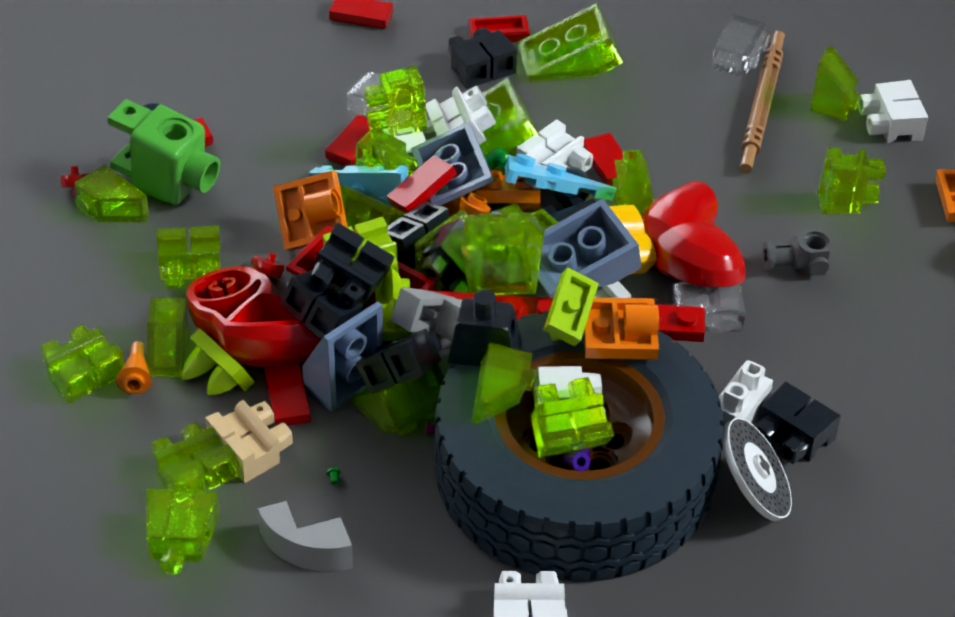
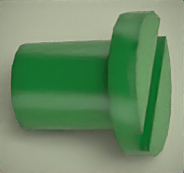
[326,467,341,485]

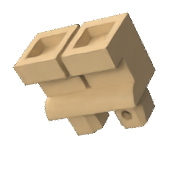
[205,400,293,484]

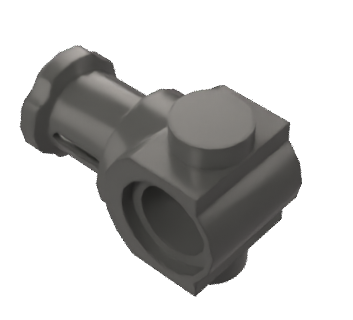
[762,228,831,276]

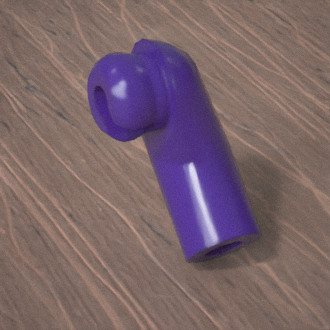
[562,435,590,471]

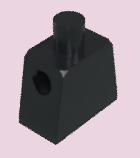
[448,289,522,371]

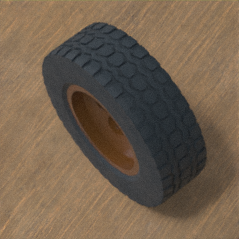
[435,311,724,581]

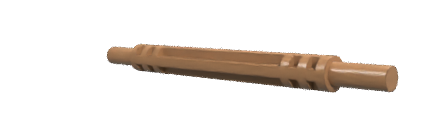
[739,31,785,174]

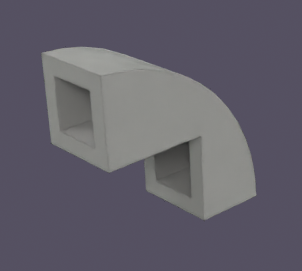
[391,288,462,342]
[258,501,353,572]

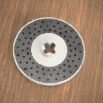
[722,418,792,521]

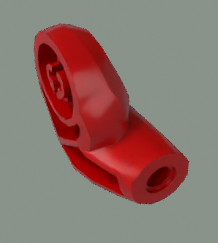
[641,181,746,287]
[186,266,321,367]

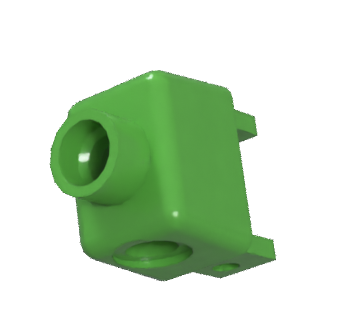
[107,99,221,205]

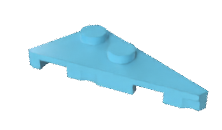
[505,154,617,201]
[309,165,408,219]

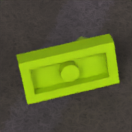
[543,267,599,346]
[375,268,412,341]
[181,328,255,395]

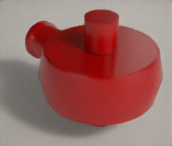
[60,166,100,195]
[251,252,284,280]

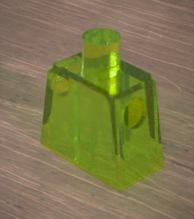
[146,488,220,574]

